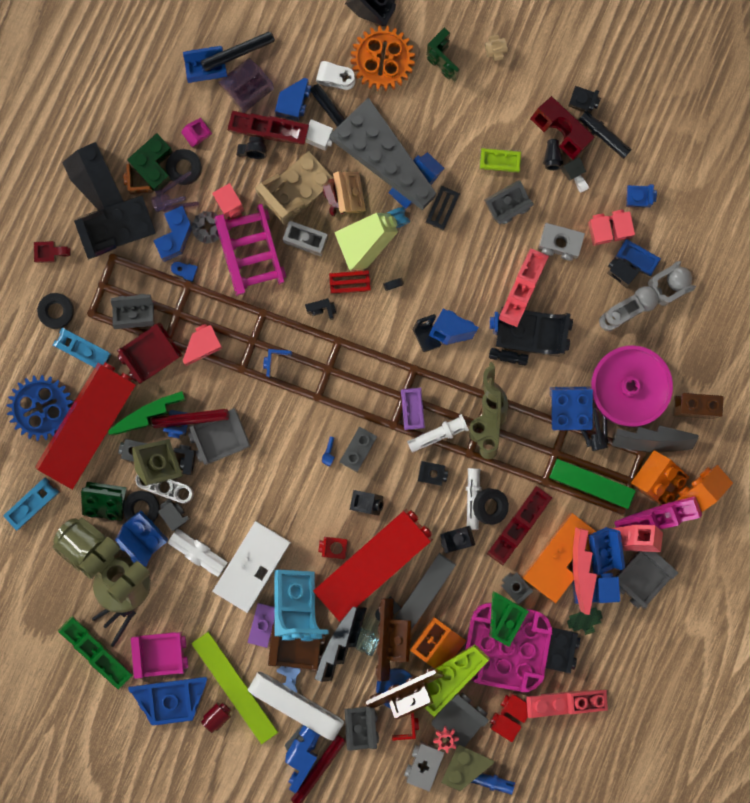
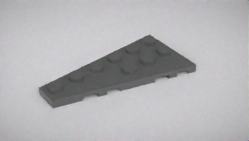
[329,98,436,210]

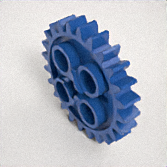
[7,375,73,441]

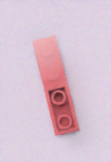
[527,690,608,718]

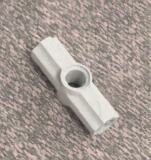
[168,528,228,577]

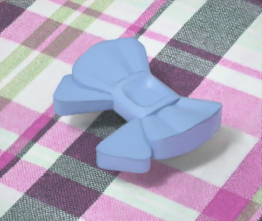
[276,666,301,693]

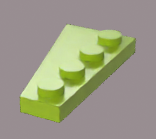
[424,644,490,717]

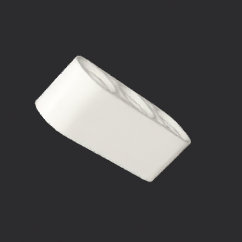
[135,474,194,503]

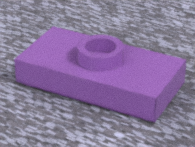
[401,388,425,430]
[247,603,275,648]

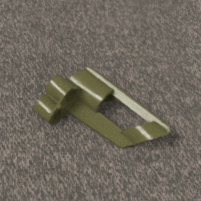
[469,362,508,459]

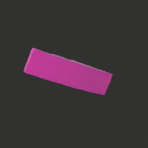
[614,496,702,529]

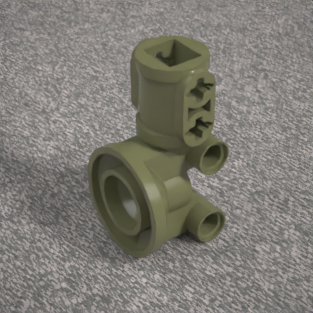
[52,517,151,613]

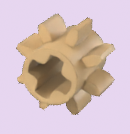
[485,35,508,61]

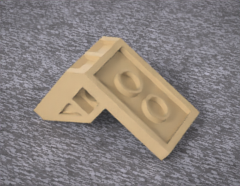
[255,151,333,225]

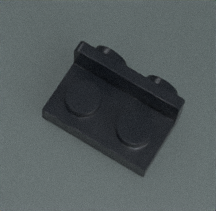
[545,627,581,674]

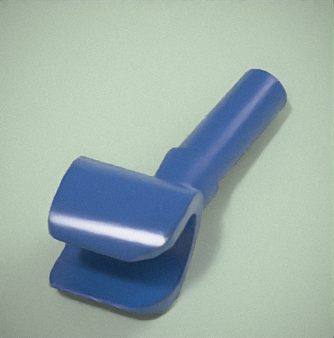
[322,437,335,467]

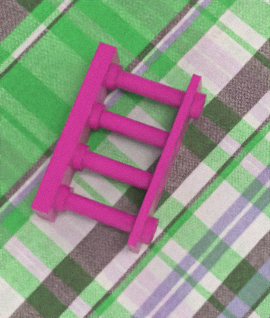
[214,204,286,296]

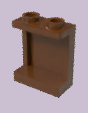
[673,393,724,419]
[268,623,325,671]

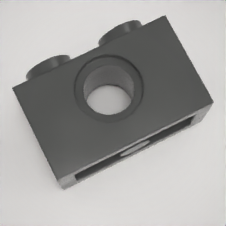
[340,427,377,473]

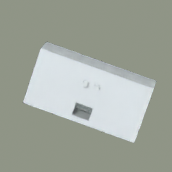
[212,521,291,613]

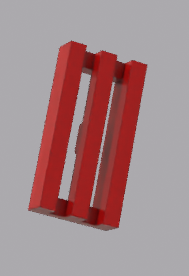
[329,270,371,294]

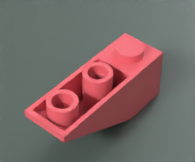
[611,525,663,552]

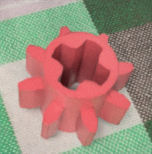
[433,726,459,753]

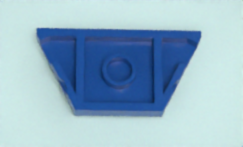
[128,676,208,726]

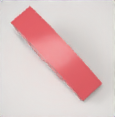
[498,248,549,327]
[573,527,597,615]

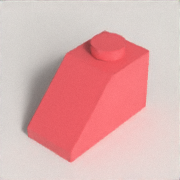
[183,324,223,366]

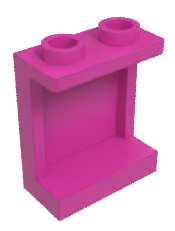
[131,632,188,679]

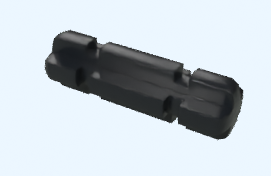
[489,348,529,366]

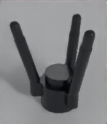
[581,408,609,451]
[92,608,136,647]

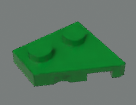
[490,591,529,647]

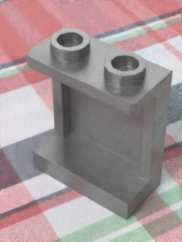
[188,408,251,465]
[616,551,678,609]

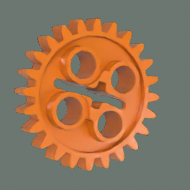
[350,26,415,91]

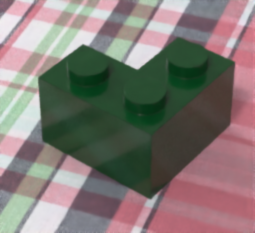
[127,133,173,194]

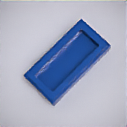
[615,239,661,276]

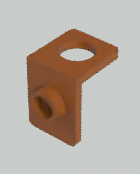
[123,164,153,194]

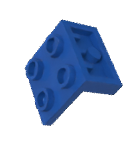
[550,386,593,430]
[115,510,168,567]

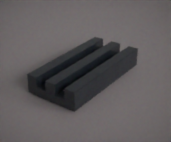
[425,186,460,231]

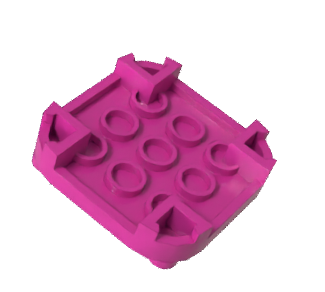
[465,603,552,692]

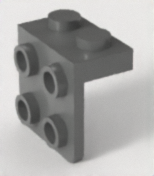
[432,693,489,747]

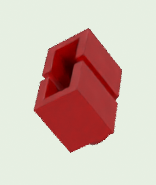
[489,692,528,742]

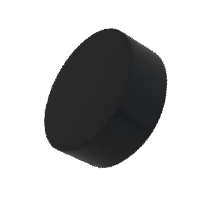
[383,277,404,291]

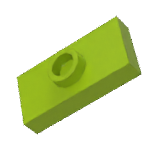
[479,148,521,173]

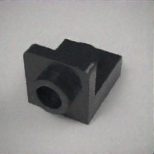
[568,86,601,113]
[305,298,337,320]
[174,445,196,475]
[349,490,384,516]
[440,526,476,554]

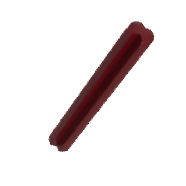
[152,409,229,428]
[291,735,346,803]

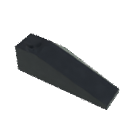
[345,0,396,26]

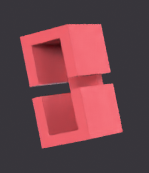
[212,183,245,220]
[588,210,635,246]

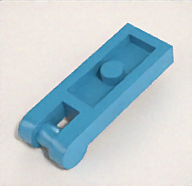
[53,328,111,368]
[3,477,60,531]

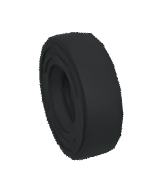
[166,149,202,185]
[37,293,74,329]
[473,488,509,525]
[123,490,160,522]

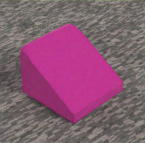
[181,118,212,147]

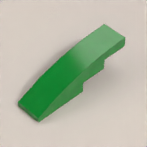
[108,391,186,436]
[549,459,636,510]
[58,615,132,690]

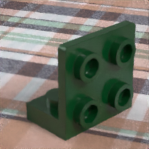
[426,27,460,81]

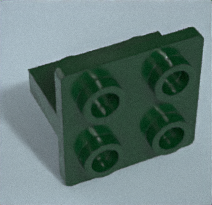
[81,482,127,521]

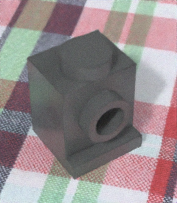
[118,439,147,461]
[158,499,190,531]
[500,572,533,605]

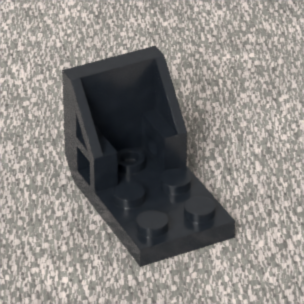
[74,195,156,260]

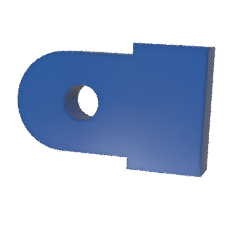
[171,262,198,282]

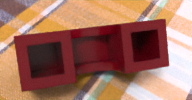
[530,96,595,160]

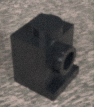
[607,257,641,287]
[417,461,448,486]

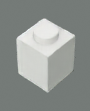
[305,119,333,151]

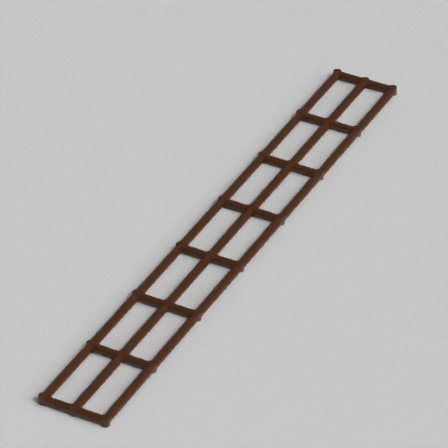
[87,253,646,514]

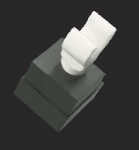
[561,157,589,193]

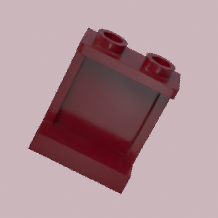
[117,322,183,384]

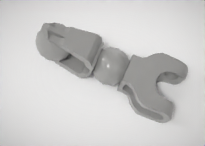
[599,261,696,331]

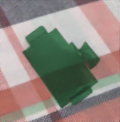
[567,607,603,635]

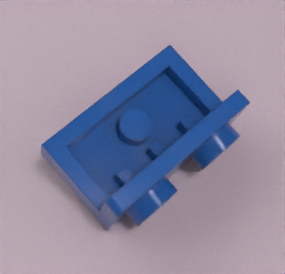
[183,46,227,83]
[588,527,625,575]

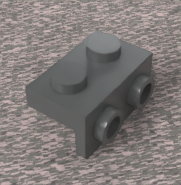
[484,180,534,224]
[111,294,154,329]
[344,706,379,751]

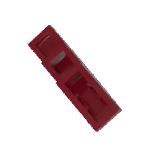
[227,110,309,145]
[486,486,552,566]

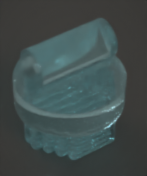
[356,628,379,656]

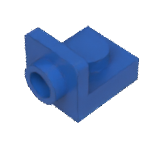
[626,184,657,207]

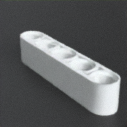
[248,672,344,741]

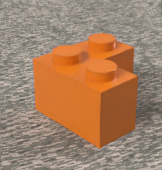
[676,465,733,512]

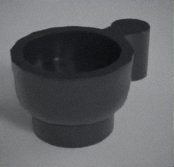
[236,137,267,159]

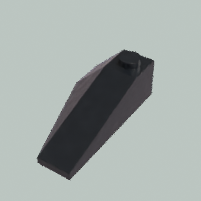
[62,142,124,210]

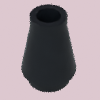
[543,139,563,171]

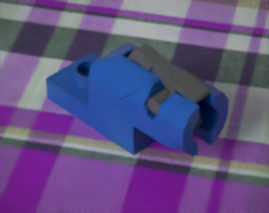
[285,725,320,793]

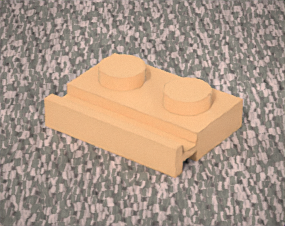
[333,171,366,213]

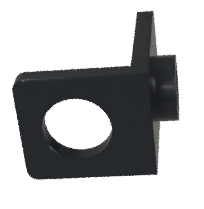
[412,314,441,352]

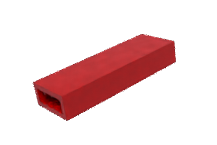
[35,362,136,490]
[313,508,433,622]

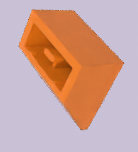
[631,450,689,505]
[410,616,466,668]

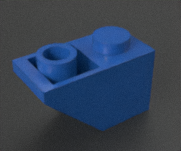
[275,78,311,122]
[429,308,479,345]

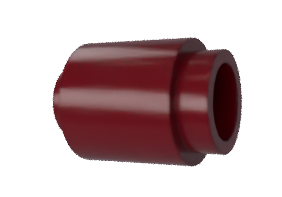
[201,702,231,733]

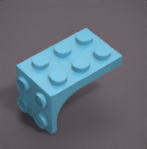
[274,570,329,641]

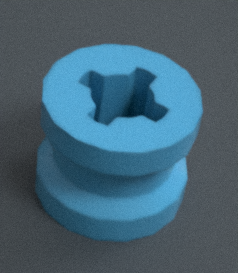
[388,207,410,228]

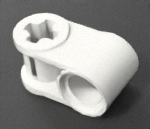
[316,61,355,90]

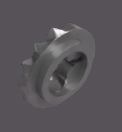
[192,211,220,243]

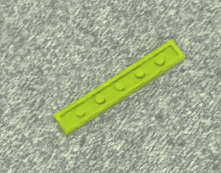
[191,631,278,745]

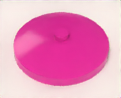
[591,346,673,427]

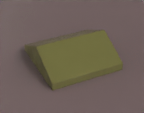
[132,439,183,486]

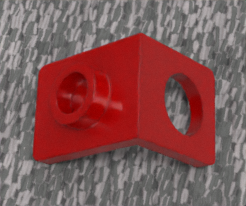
[318,537,347,559]
[392,712,419,741]

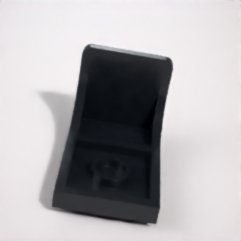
[495,307,573,357]

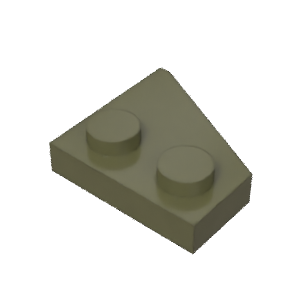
[441,744,494,791]

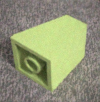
[334,213,398,270]

